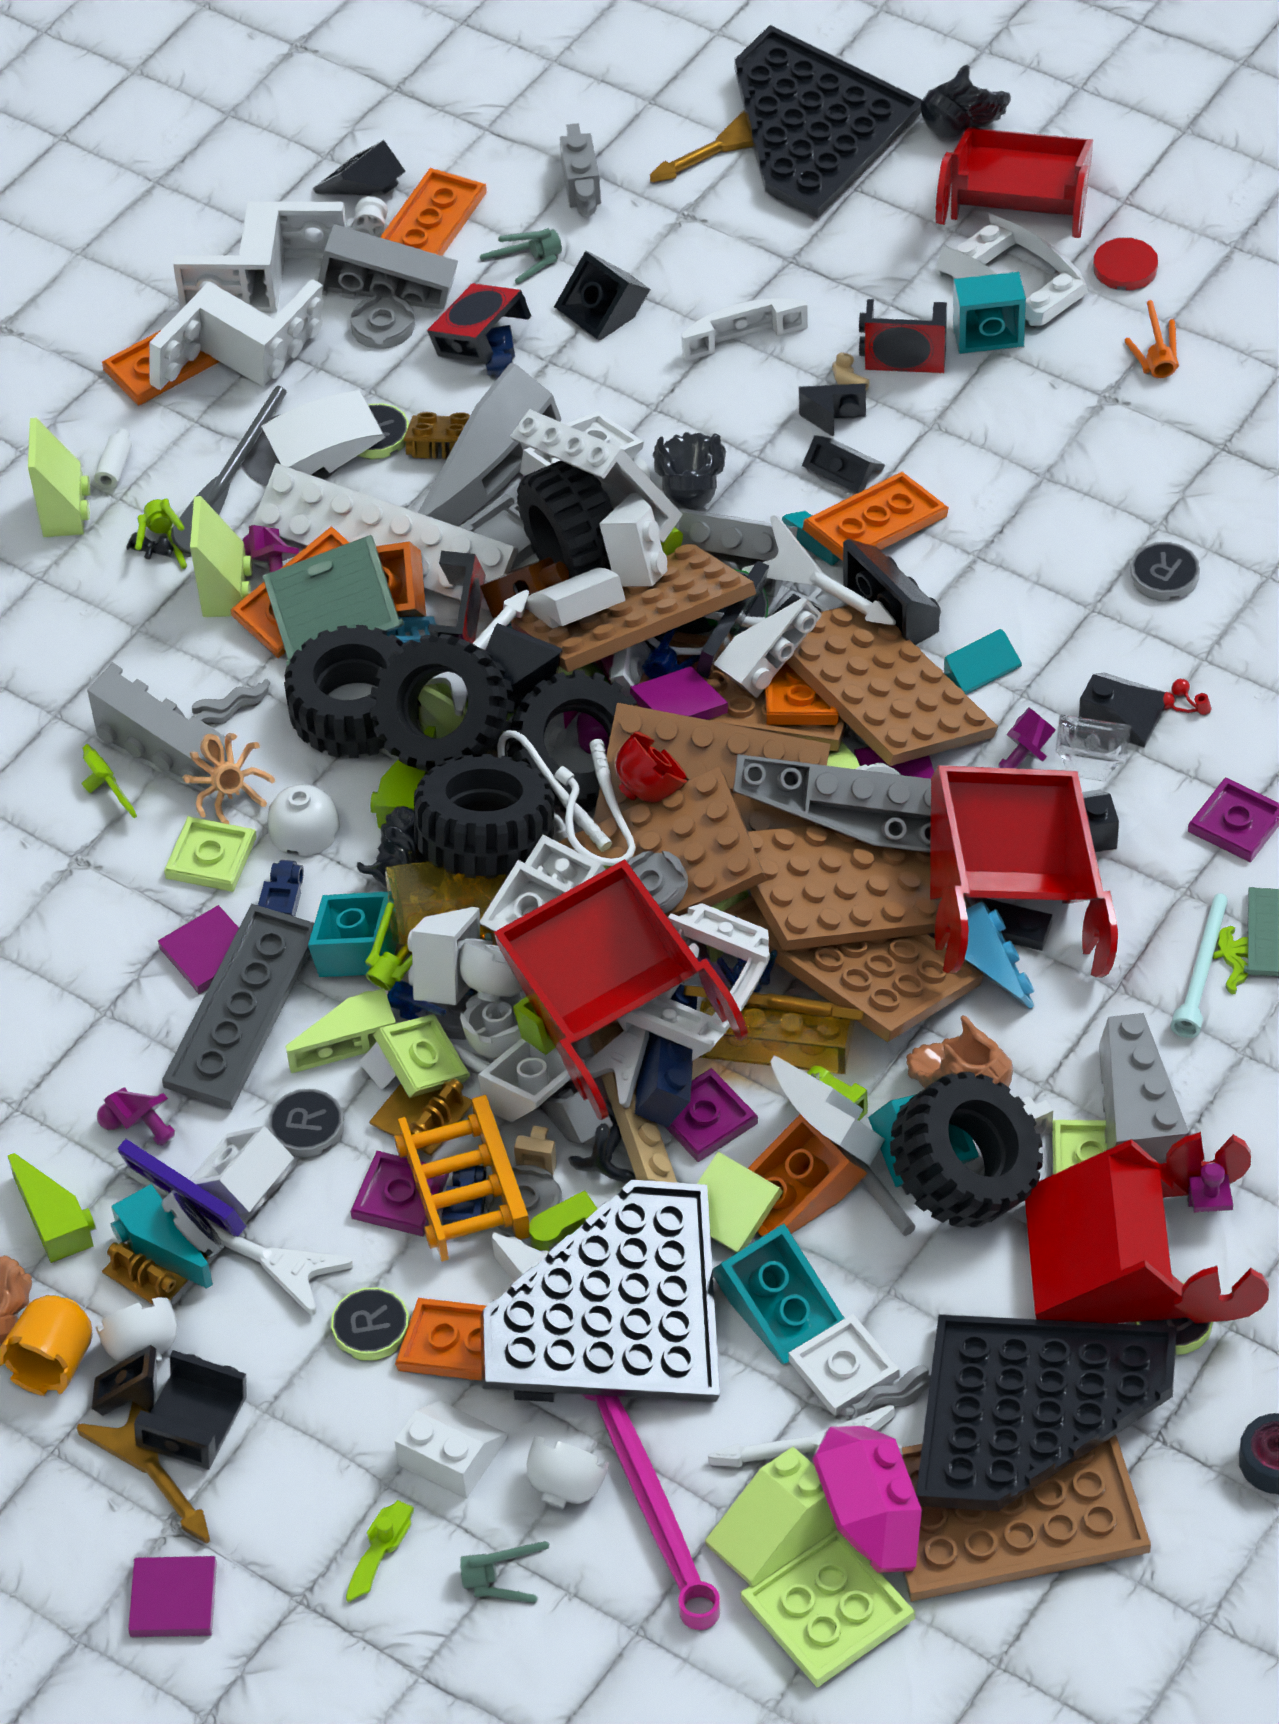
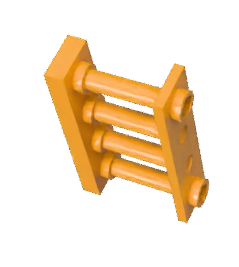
[394,1095,530,1262]

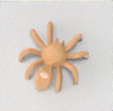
[182,733,275,824]

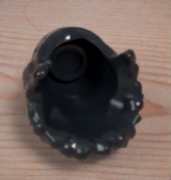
[921,65,1011,138]
[652,432,726,510]
[357,806,444,904]

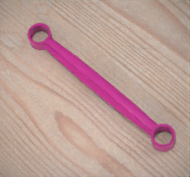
[582,1394,720,1630]

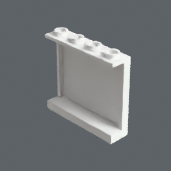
[510,409,683,543]

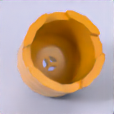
[0,1295,93,1396]

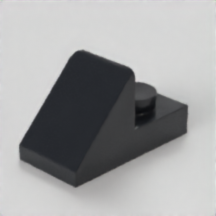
[798,384,866,436]
[91,1345,157,1416]

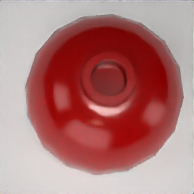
[615,731,687,803]

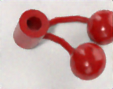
[1163,678,1212,715]

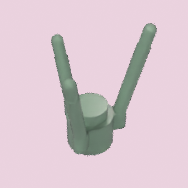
[480,228,562,284]
[460,1541,550,1603]

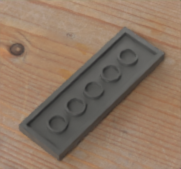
[162,903,314,1110]

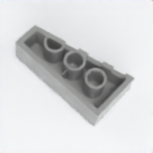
[318,224,458,309]
[87,662,235,789]
[1099,1013,1189,1163]

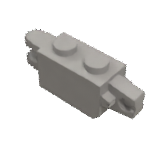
[560,123,601,216]

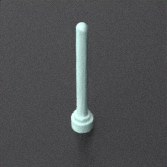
[1170,893,1228,1038]

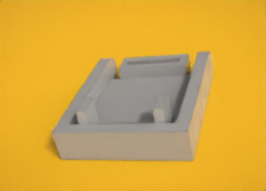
[459,494,534,569]

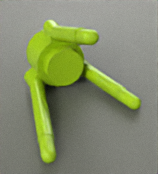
[135,498,187,569]
[365,902,412,991]

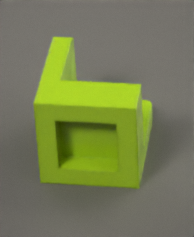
[513,996,556,1055]

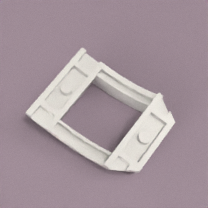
[935,213,1088,326]
[617,903,770,1060]

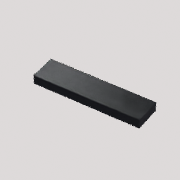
[696,561,769,679]

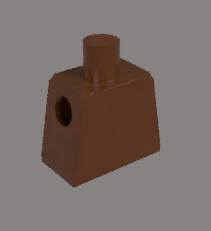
[480,557,569,618]

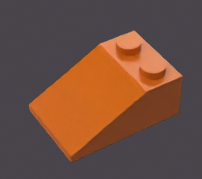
[310,541,426,617]
[747,1114,867,1237]

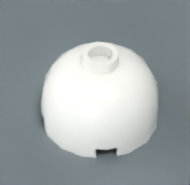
[267,784,340,856]
[459,938,523,1003]
[460,990,526,1059]
[96,1298,178,1365]
[526,1437,609,1509]

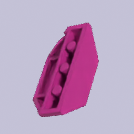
[812,1426,922,1573]

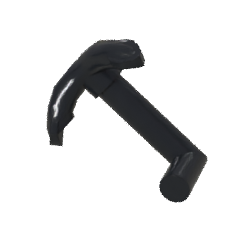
[568,1099,637,1183]

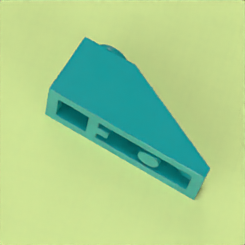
[110,1184,213,1289]

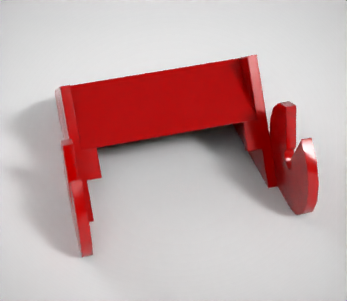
[935,127,1093,238]
[930,765,1118,978]
[494,859,748,1120]
[1025,1132,1269,1324]

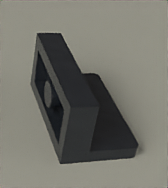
[802,435,886,493]

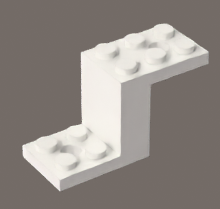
[173,202,347,312]
[150,279,324,390]

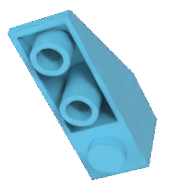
[965,901,1034,1009]

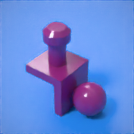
[242,525,299,573]
[998,707,1056,769]
[97,1087,175,1145]
[1187,1163,1233,1213]

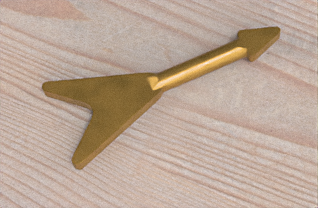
[650,110,754,182]
[683,985,864,1020]
[77,1401,210,1543]

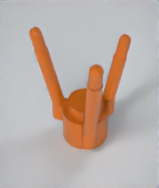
[1124,300,1179,378]

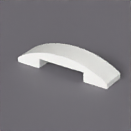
[681,298,808,362]

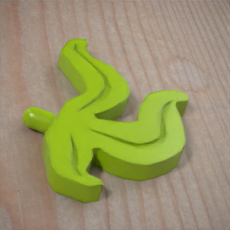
[1212,926,1249,994]

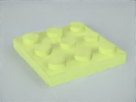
[741,1530,915,1688]

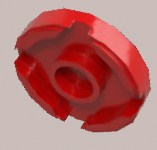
[1093,237,1158,290]

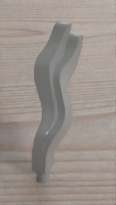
[192,679,270,724]
[841,1365,931,1419]

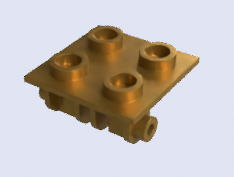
[404,412,470,459]
[369,1079,472,1156]
[102,1242,210,1305]

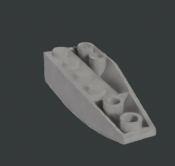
[418,363,562,526]
[675,508,798,597]
[733,754,931,853]

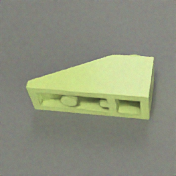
[285,988,396,1074]

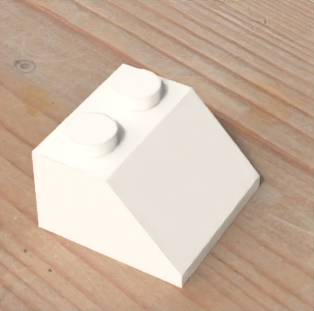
[599,493,668,587]
[408,907,480,1005]
[478,1038,586,1123]
[189,1125,294,1214]
[394,1401,508,1499]

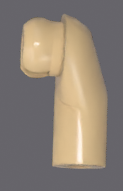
[832,352,870,391]

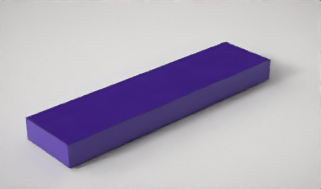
[117,1139,246,1237]

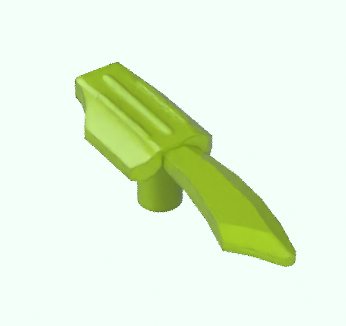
[81,744,137,819]
[346,1500,414,1602]

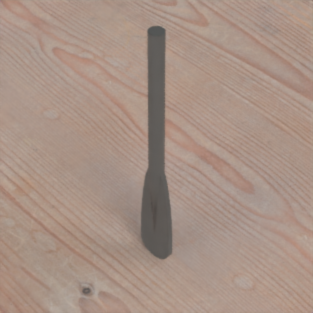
[171,386,287,553]

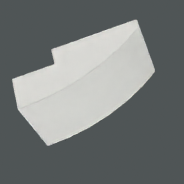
[262,390,385,475]
[520,411,644,476]
[526,568,626,629]
[479,835,606,932]
[770,1055,885,1166]

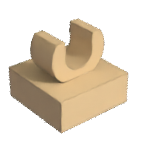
[514,1126,557,1175]

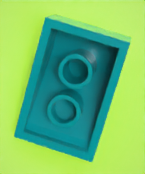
[712,1223,845,1365]

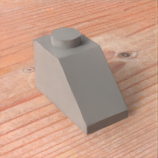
[540,1081,613,1145]

